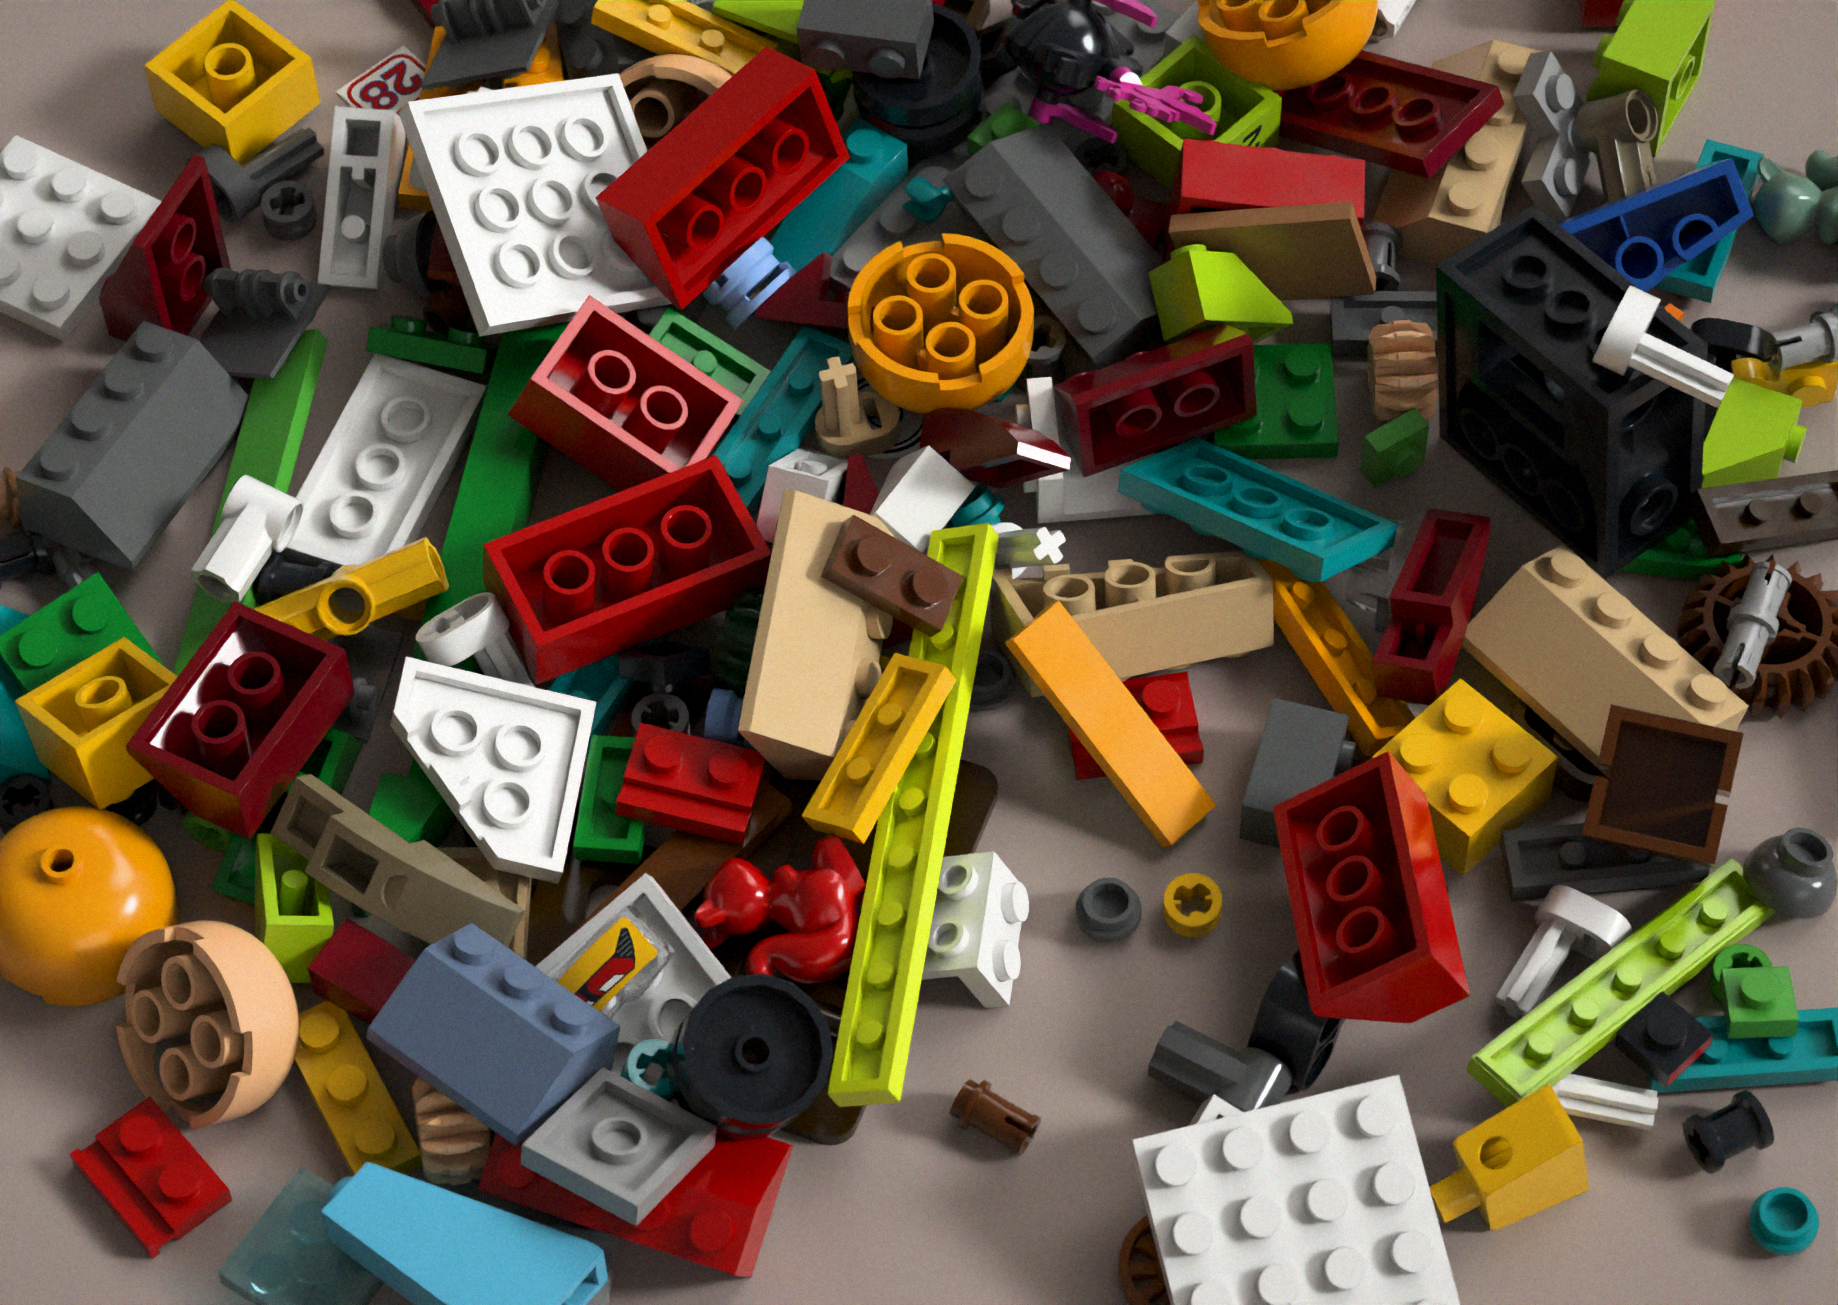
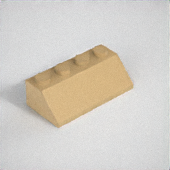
[1372,39,1542,265]
[738,490,894,781]
[1461,544,1749,779]

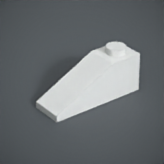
[317,106,406,290]

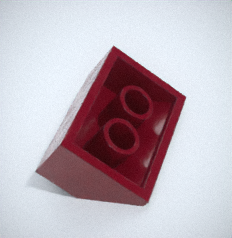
[1053,324,1257,478]
[126,601,355,840]

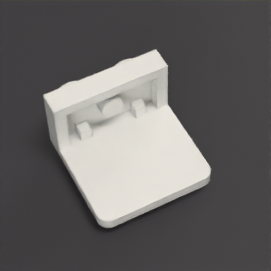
[1015,377,1156,524]
[922,851,1029,1008]

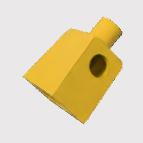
[1429,1084,1589,1230]

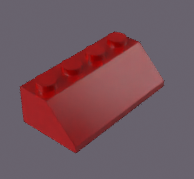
[595,46,850,310]
[1273,751,1470,1024]
[477,1132,794,1277]

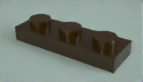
[1685,470,1838,556]

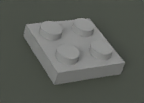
[521,1067,717,1226]

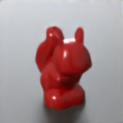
[694,833,866,985]

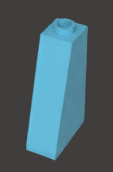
[321,1161,608,1305]

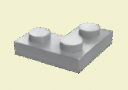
[1513,50,1594,221]

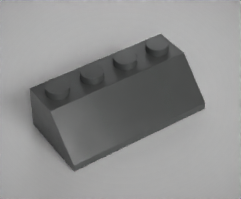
[943,123,1165,371]
[16,321,249,571]

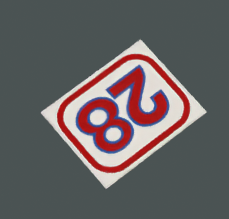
[336,45,426,115]

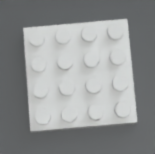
[399,74,672,336]
[1129,1075,1460,1305]

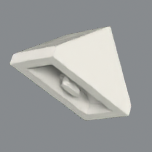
[870,445,975,553]

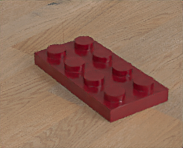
[1272,50,1505,179]

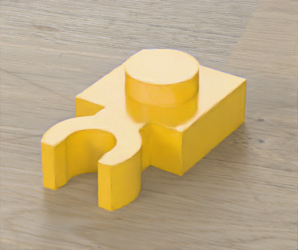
[1730,355,1838,407]

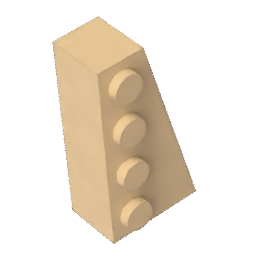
[990,551,1274,698]

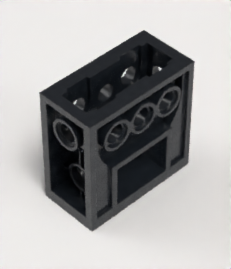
[1436,204,1708,579]

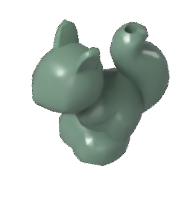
[1752,150,1838,245]

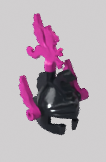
[1002,0,1217,143]

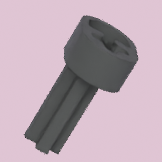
[184,127,324,223]

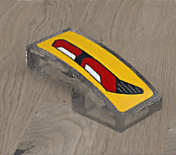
[552,904,676,1019]

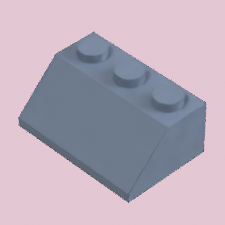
[366,923,620,1145]

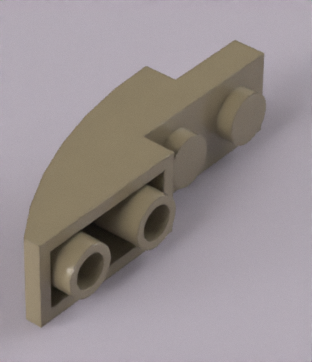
[271,774,525,948]

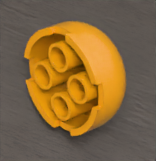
[1197,0,1378,90]
[848,233,1034,415]
[0,806,179,1006]

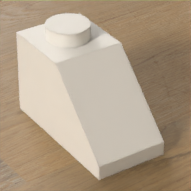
[756,447,848,550]

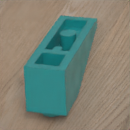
[770,117,908,275]

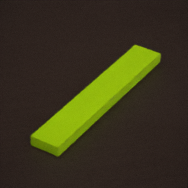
[1466,858,1776,1108]

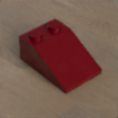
[99,154,231,342]

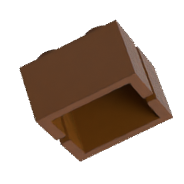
[1582,704,1744,869]

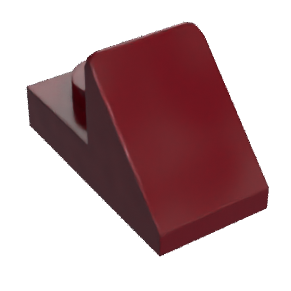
[756,252,875,332]

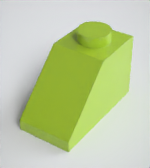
[1148,244,1294,345]
[1702,377,1807,488]
[254,833,334,983]

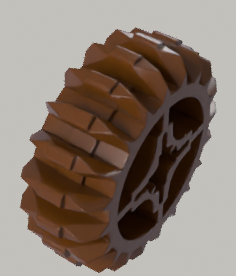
[1675,554,1838,719]

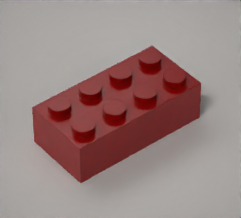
[483,455,772,685]

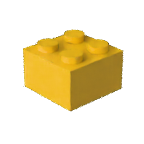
[144,0,321,166]
[15,637,178,811]
[1372,678,1558,877]

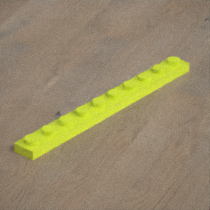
[827,523,999,1107]

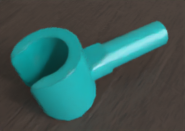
[903,176,953,223]

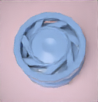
[702,237,797,330]

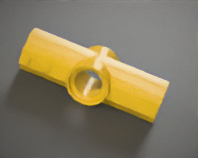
[254,537,449,641]

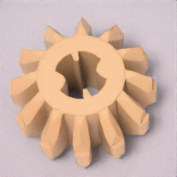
[1367,320,1438,422]
[412,1077,491,1186]

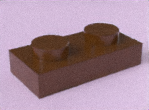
[821,515,963,637]

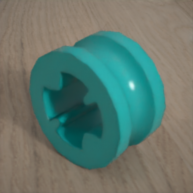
[620,1039,675,1102]

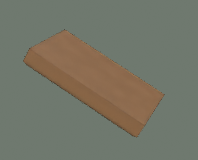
[1169,201,1377,301]

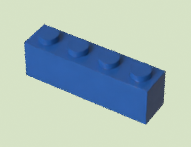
[1558,158,1754,292]

